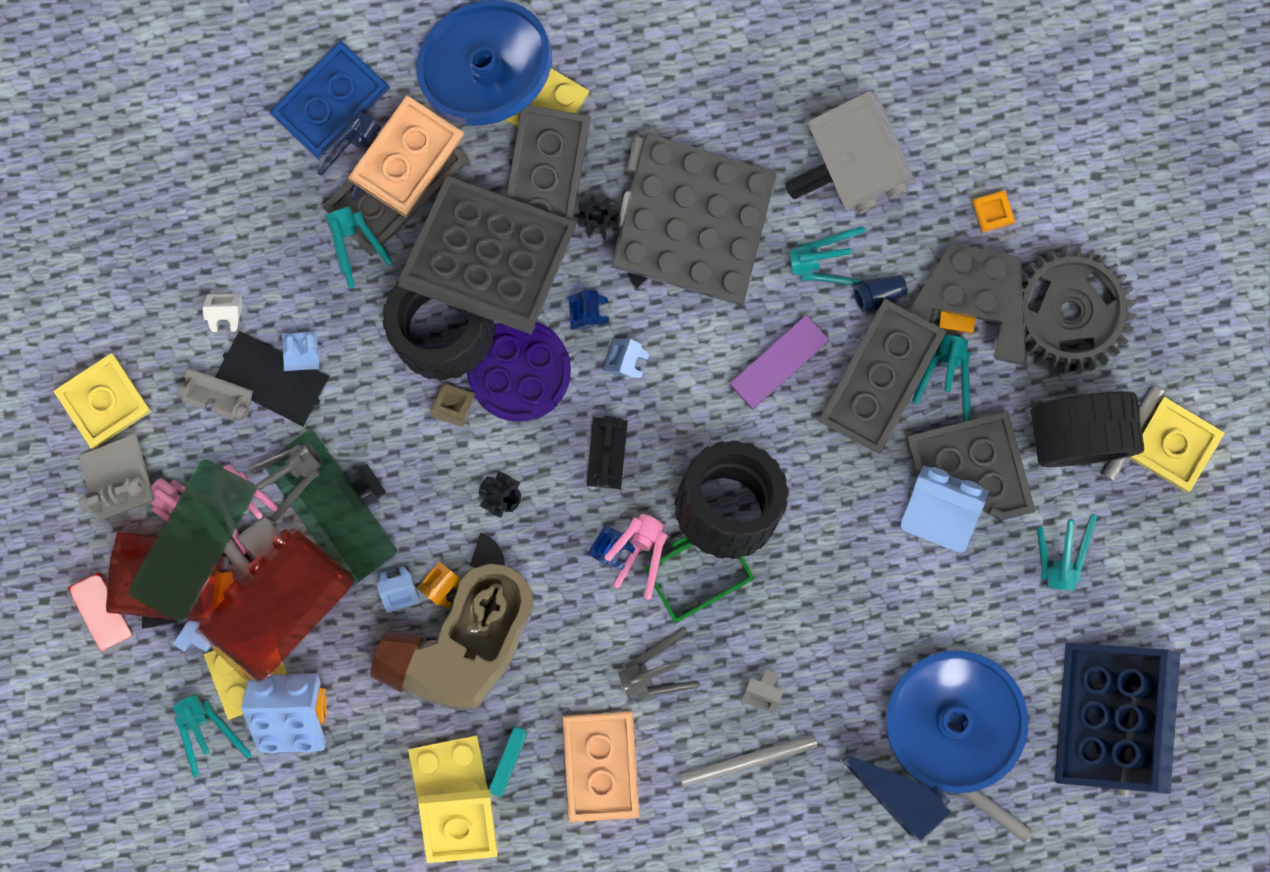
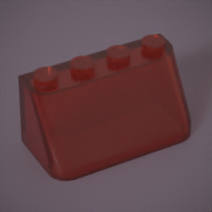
[194,529,355,682]

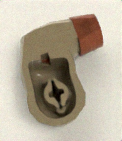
[370,564,533,710]

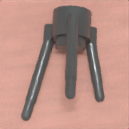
[249,442,323,522]
[618,627,700,700]

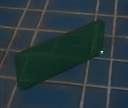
[265,431,397,586]
[129,460,257,622]

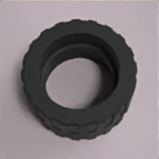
[382,280,495,380]
[1031,391,1145,467]
[674,440,789,559]

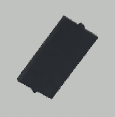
[215,331,330,427]

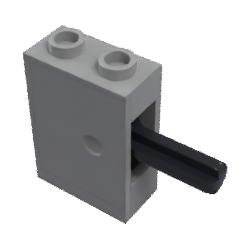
[786,91,916,214]

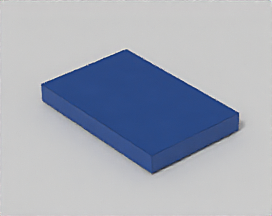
[269,40,390,160]

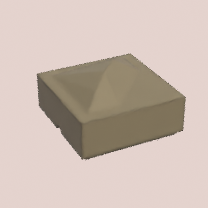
[430,383,475,427]

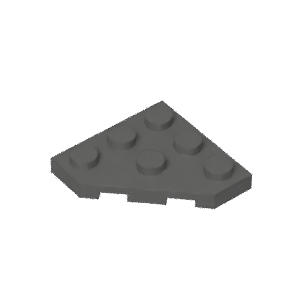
[906,411,1036,521]

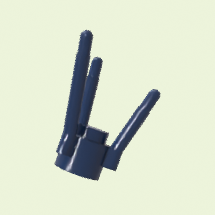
[317,112,381,200]

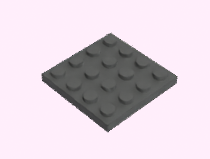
[611,133,777,305]
[398,176,577,334]

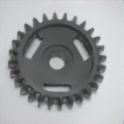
[1021,246,1136,374]

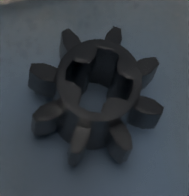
[578,196,619,240]
[478,471,521,518]

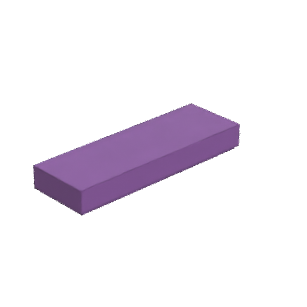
[729,315,829,410]

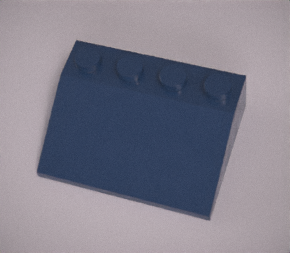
[1055,643,1181,794]

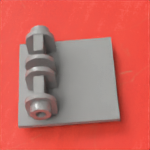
[79,434,155,522]

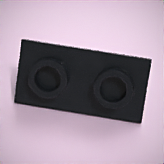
[586,416,628,489]

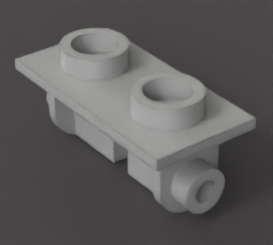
[177,368,253,421]

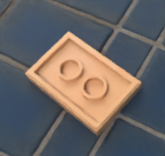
[348,95,464,218]
[562,711,639,822]

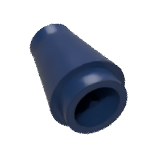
[853,275,908,313]

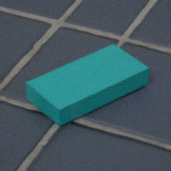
[489,726,528,797]

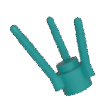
[325,206,393,289]
[790,227,866,286]
[912,335,971,422]
[1037,514,1097,591]
[173,694,251,778]

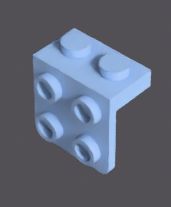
[901,465,989,553]
[241,673,326,754]

